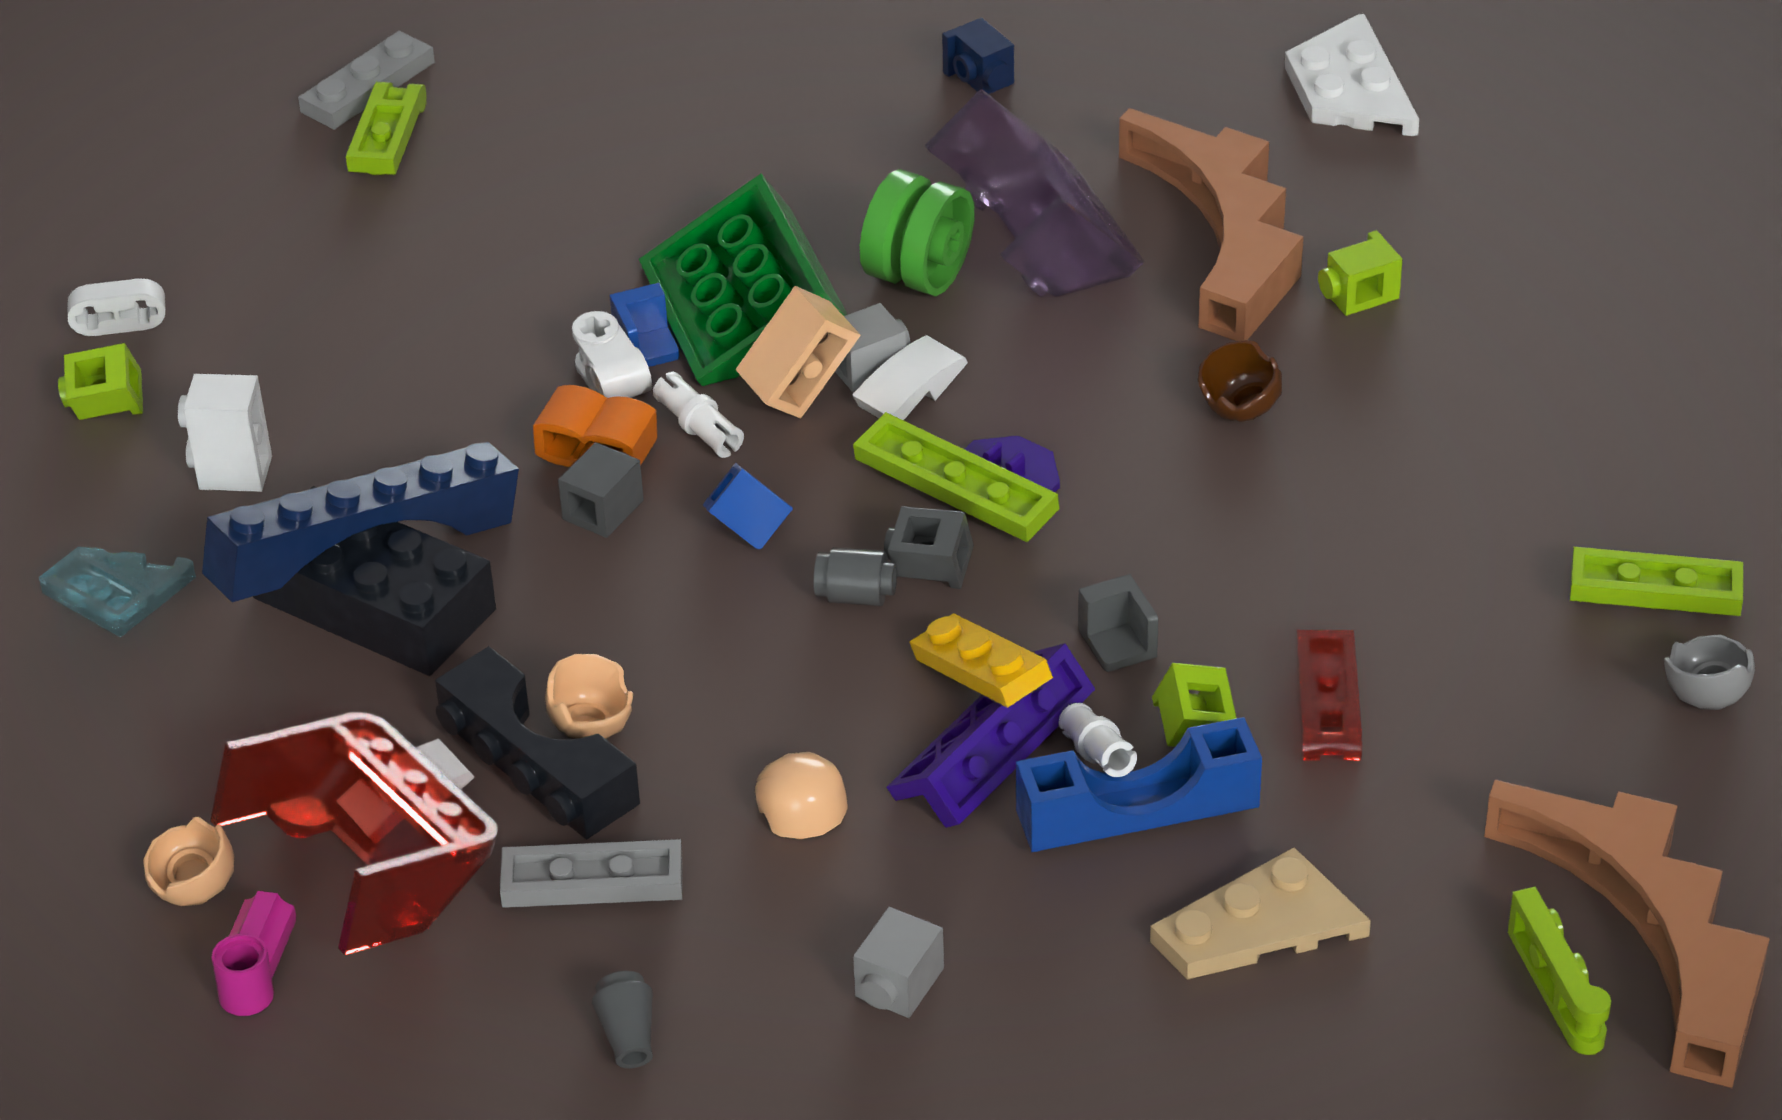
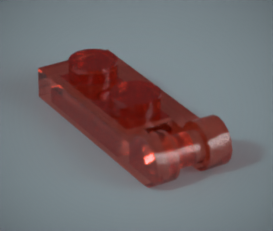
[1296,630,1362,761]

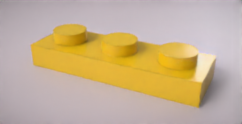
[909,613,1053,708]

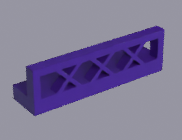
[886,643,1096,828]

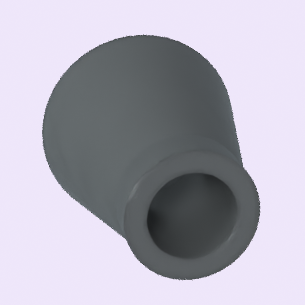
[592,971,653,1068]

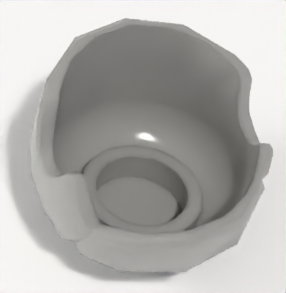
[1663,635,1755,710]

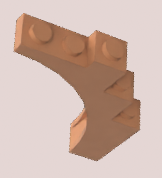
[1119,108,1303,341]
[1484,780,1770,1088]

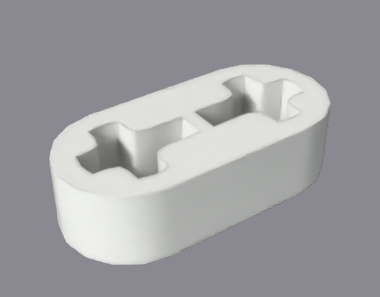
[68,279,165,336]

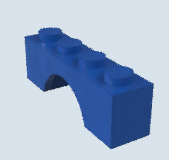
[1016,717,1262,852]

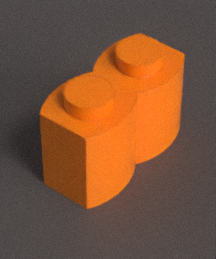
[533,385,657,467]

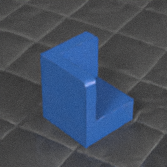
[610,283,679,367]
[702,463,793,549]

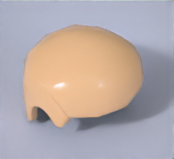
[545,654,633,739]
[755,752,848,839]
[143,817,234,906]

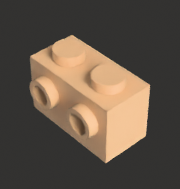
[735,286,861,418]

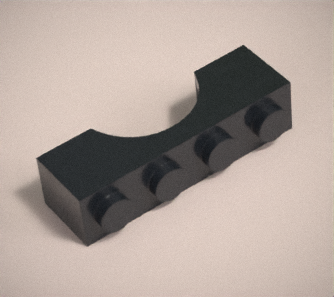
[435,646,640,840]

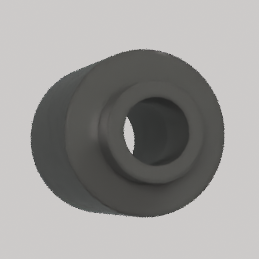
[814,547,897,606]

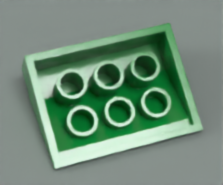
[638,173,848,386]

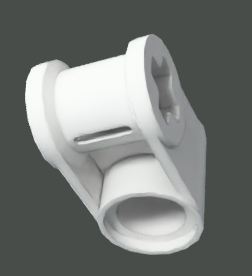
[572,311,652,398]

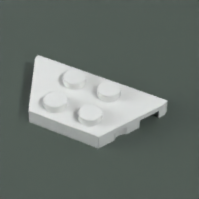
[1285,14,1419,136]

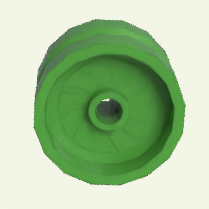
[860,169,975,297]

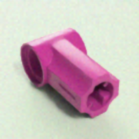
[212,891,296,1016]

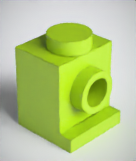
[1318,230,1403,316]
[58,343,143,420]
[1152,663,1237,747]

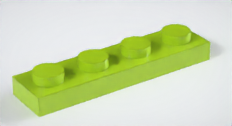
[853,412,1060,542]

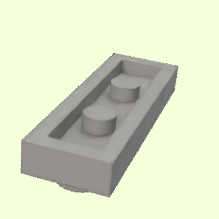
[298,31,435,130]
[500,839,683,908]

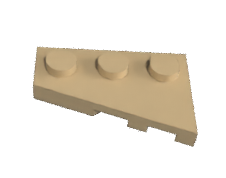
[1150,848,1371,980]

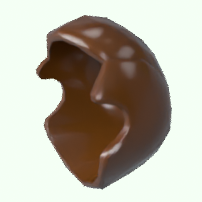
[1197,340,1282,422]

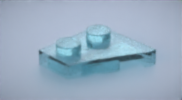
[39,546,196,637]

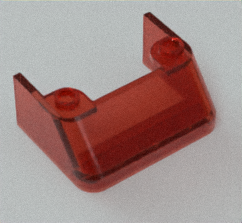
[210,712,498,955]

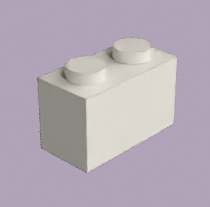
[178,374,272,492]

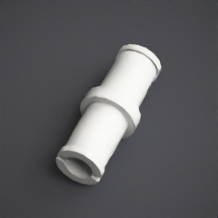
[653,372,744,458]
[1059,703,1137,777]

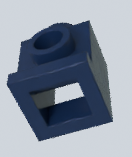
[942,17,1014,96]

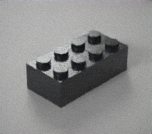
[253,486,496,676]

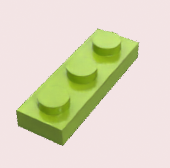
[1570,547,1743,616]

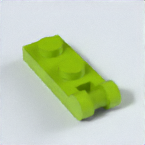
[346,81,426,175]
[1508,886,1611,1055]

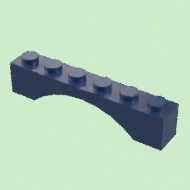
[202,442,519,602]

